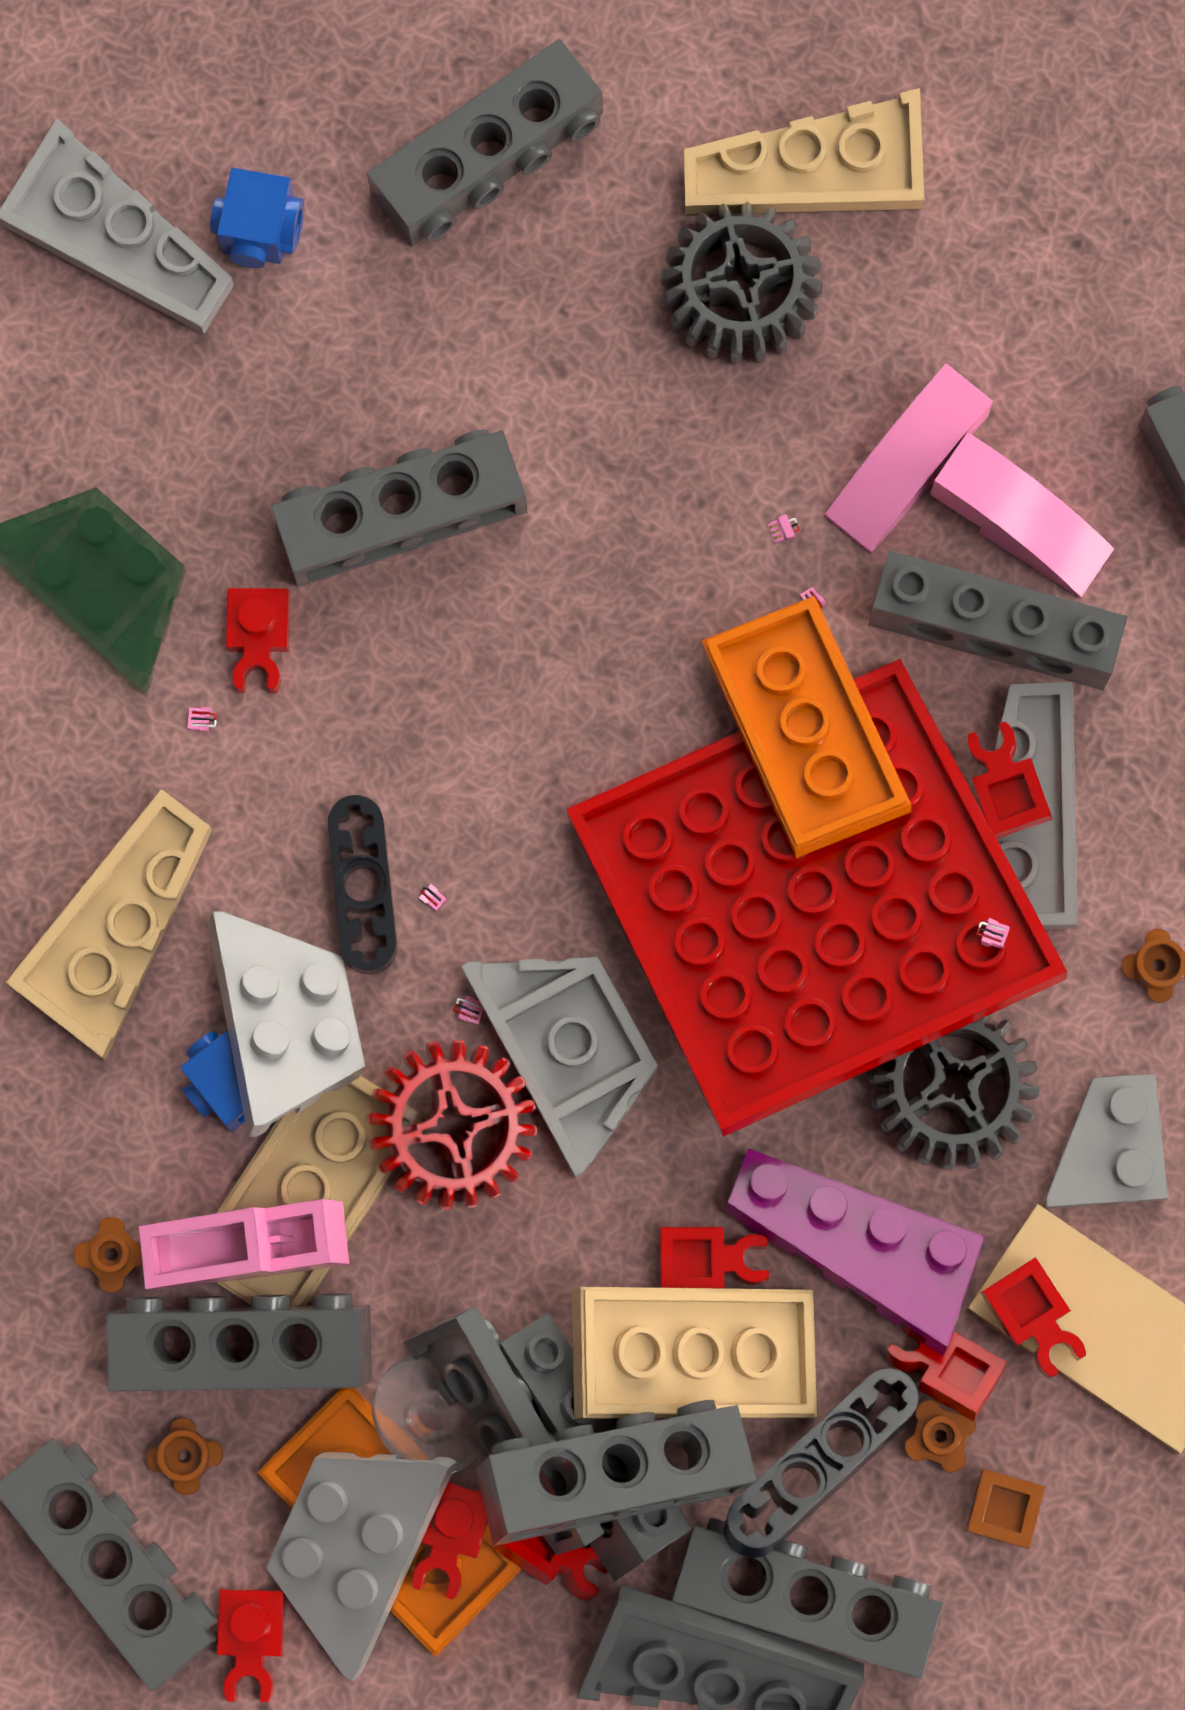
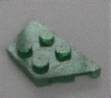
[0,487,186,694]

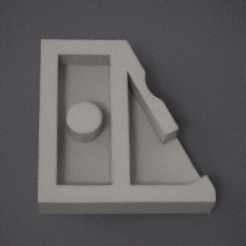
[1044,1074,1168,1209]

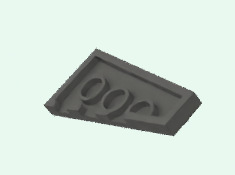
[403,1306,604,1555]
[577,1585,864,1710]

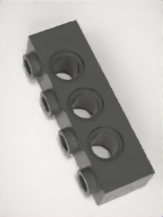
[367,38,603,247]
[271,429,527,587]
[868,551,1128,690]
[107,1293,372,1392]
[500,1313,691,1582]
[476,1400,757,1546]
[0,1438,218,1691]
[672,1517,943,1679]

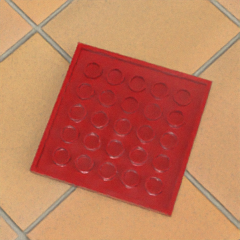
[566,659,1067,1137]

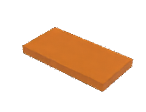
[701,596,911,858]
[257,1388,522,1657]

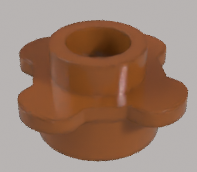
[1121,929,1185,1003]
[74,1217,143,1293]
[905,1400,976,1473]
[147,1418,224,1495]

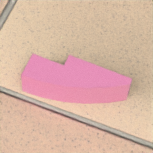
[825,363,993,554]
[930,432,1114,599]
[139,1199,350,1290]

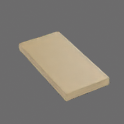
[217,1075,426,1331]
[966,1204,1185,1454]
[572,1287,817,1419]

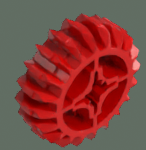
[366,1040,537,1210]

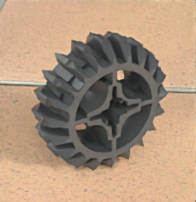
[660,201,823,365]
[869,1015,1040,1171]

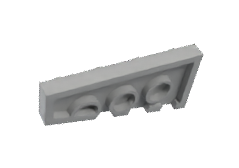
[0,118,234,335]
[981,682,1078,930]

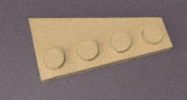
[683,88,925,214]
[5,789,212,1061]

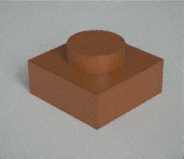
[965,1469,1046,1549]

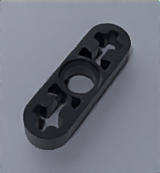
[328,795,398,975]

